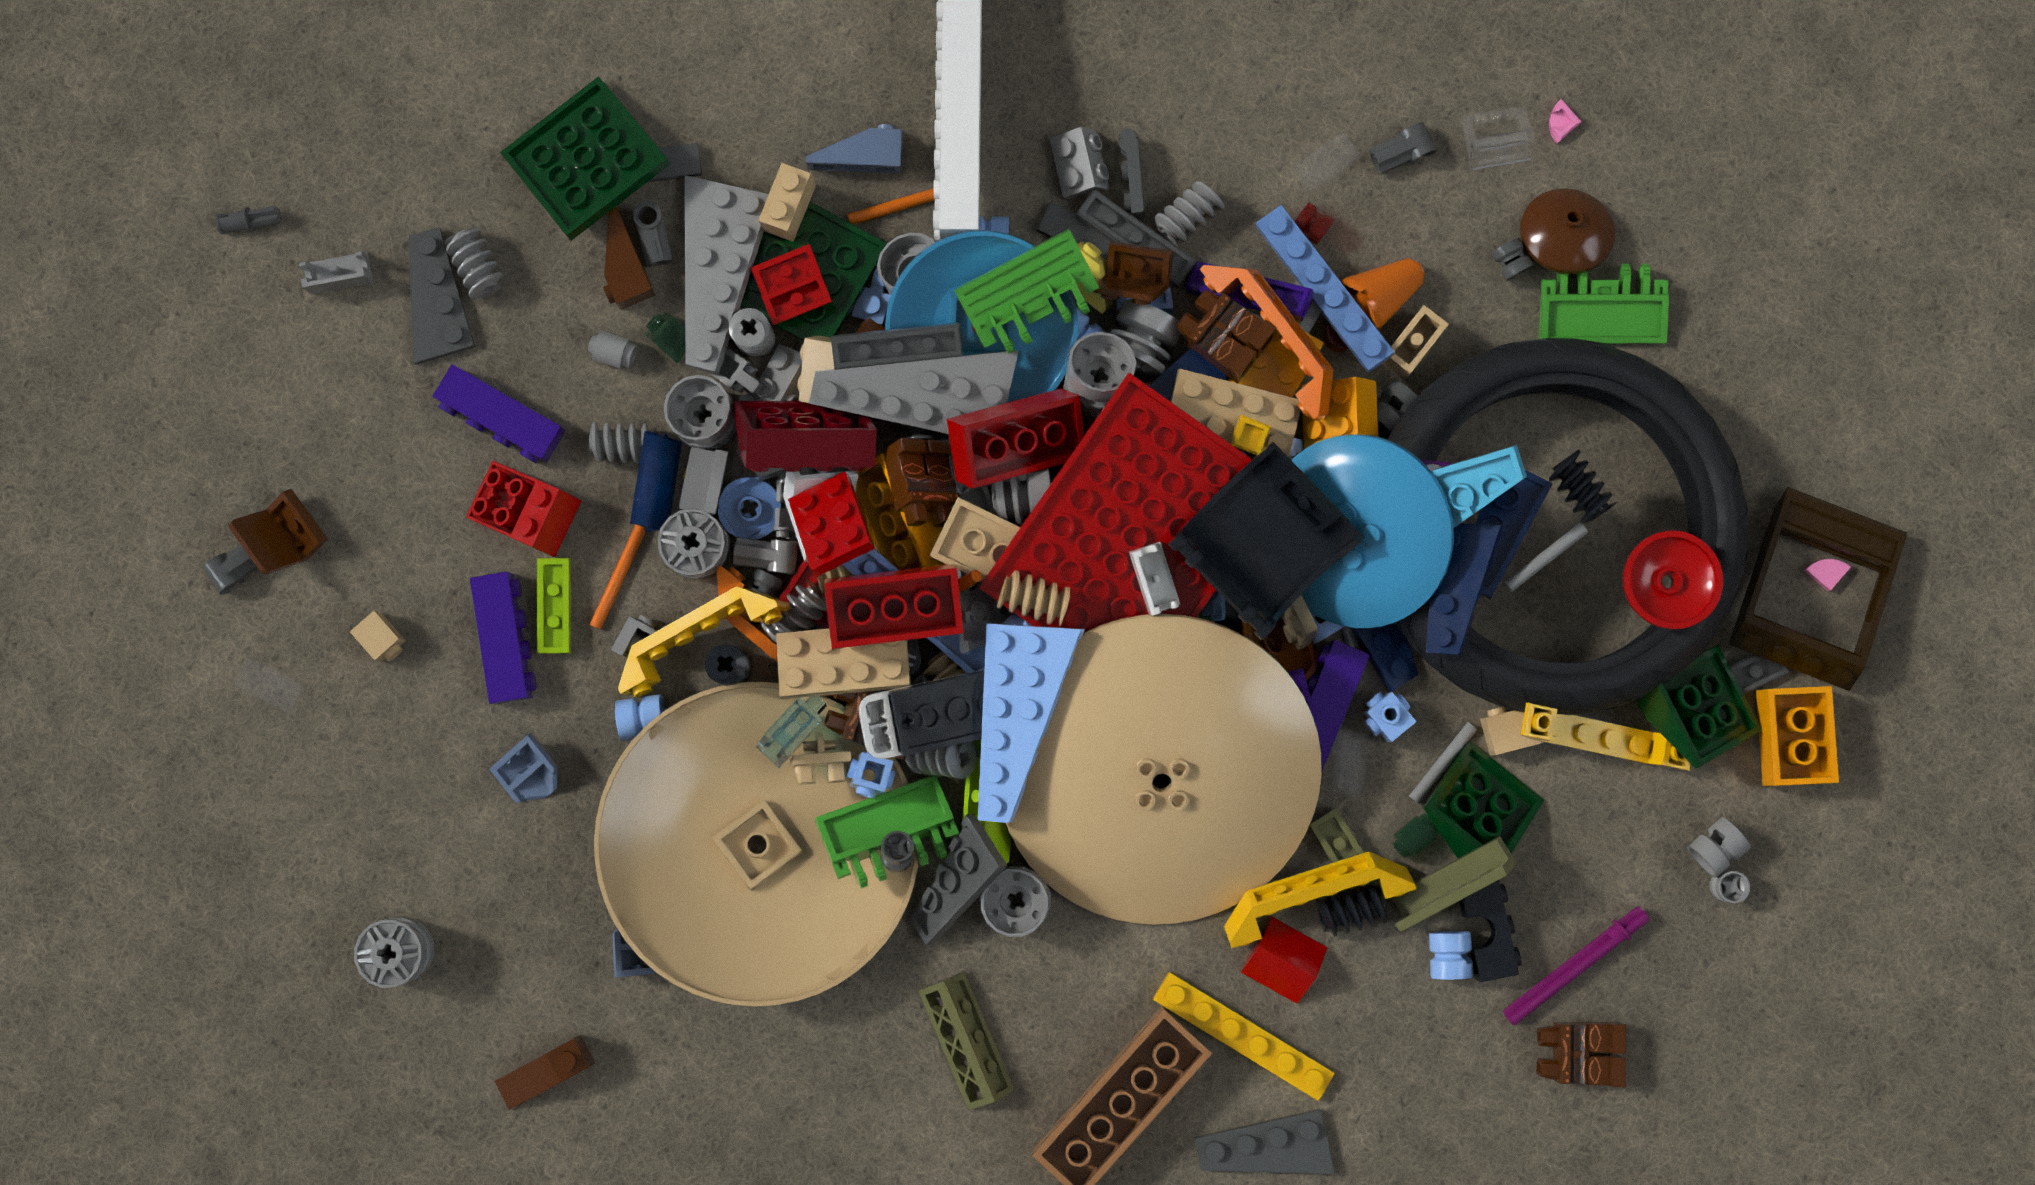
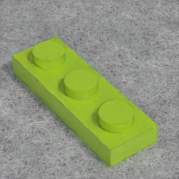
[537,558,571,654]

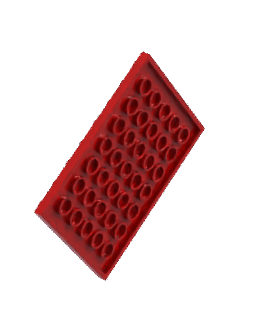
[978,373,1252,633]

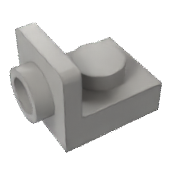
[611,615,657,657]

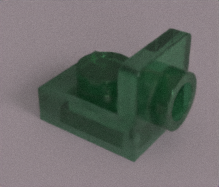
[644,312,686,363]

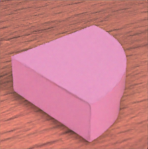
[1549,99,1582,144]
[1803,559,1851,591]

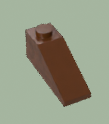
[603,206,655,310]
[494,1035,595,1110]

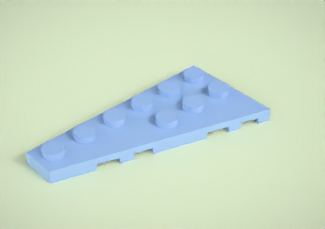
[978,623,1085,823]

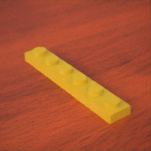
[1153,972,1335,1101]

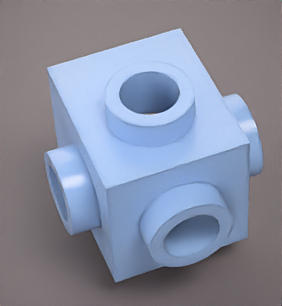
[1363,691,1417,743]
[847,752,895,798]

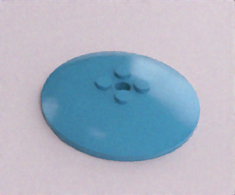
[885,230,1078,403]
[1292,434,1454,628]

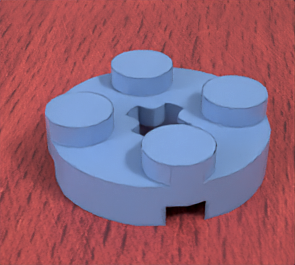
[718,476,781,540]

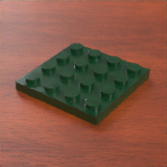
[500,76,671,241]
[740,201,887,342]

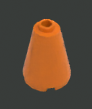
[1340,258,1425,331]

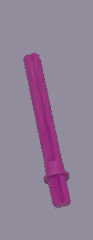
[1503,906,1649,1025]

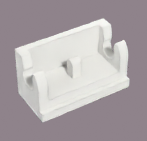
[1129,542,1180,616]

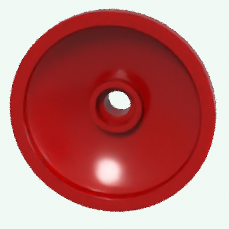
[1623,531,1723,629]

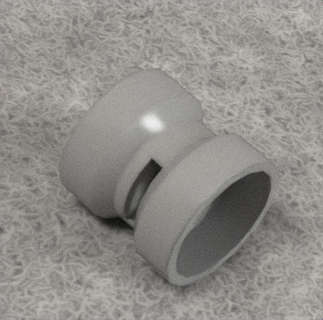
[1710,870,1750,903]

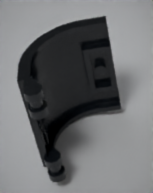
[1168,442,1365,640]

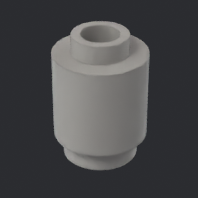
[588,330,637,369]

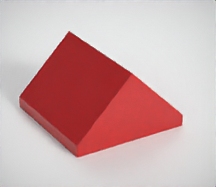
[1241,916,1328,1004]

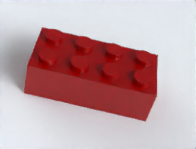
[947,388,1084,489]
[823,564,964,649]

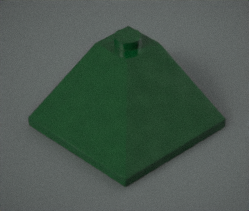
[1636,645,1762,768]
[1423,740,1545,858]

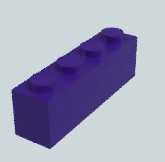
[432,364,566,464]
[470,571,537,705]
[1306,640,1370,772]

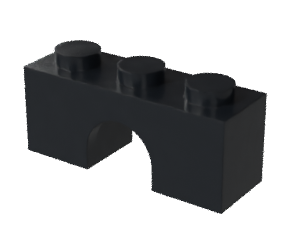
[1459,880,1522,982]

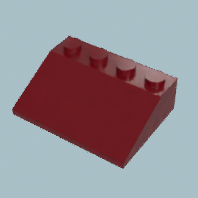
[733,401,877,472]

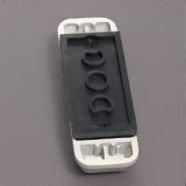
[859,670,984,759]

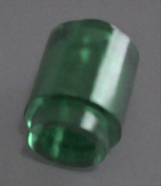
[1392,813,1440,860]

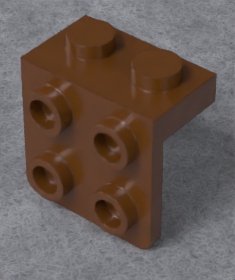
[1093,241,1173,305]
[229,489,328,574]

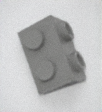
[1049,126,1109,199]
[751,344,802,401]

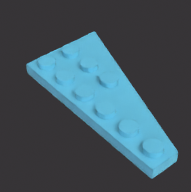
[1431,445,1527,528]

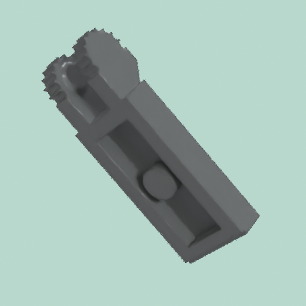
[1119,128,1146,220]

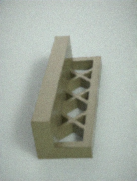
[1391,836,1517,932]
[918,971,1014,1110]

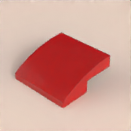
[751,244,832,326]

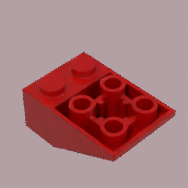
[466,461,582,558]

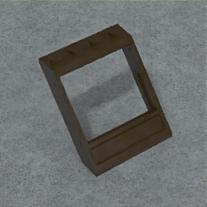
[1730,486,1907,691]

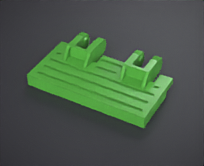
[954,229,1099,354]
[1539,264,1669,343]
[815,775,959,888]

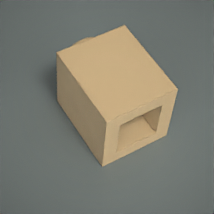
[350,611,406,662]

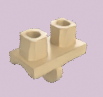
[790,731,851,785]

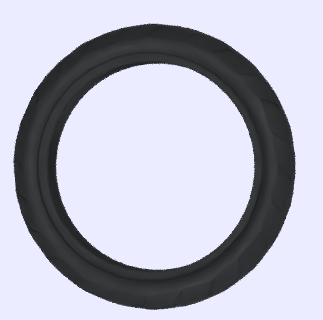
[1387,338,1749,715]

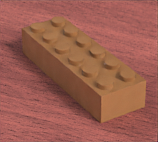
[1032,1006,1212,1185]

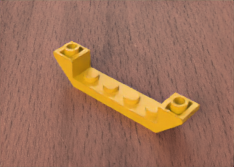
[618,586,792,698]
[1521,703,1691,771]
[1224,851,1416,949]

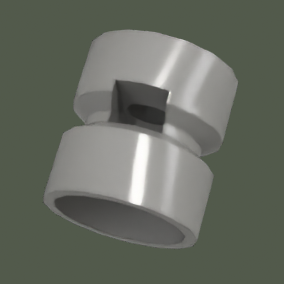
[1687,817,1750,878]

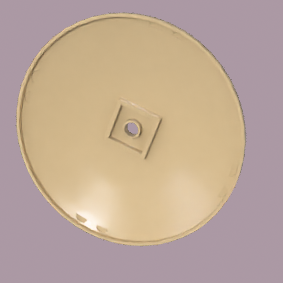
[1006,614,1322,925]
[594,682,919,1007]

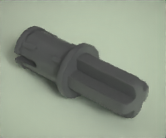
[215,206,282,234]

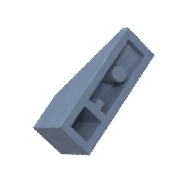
[806,124,903,174]

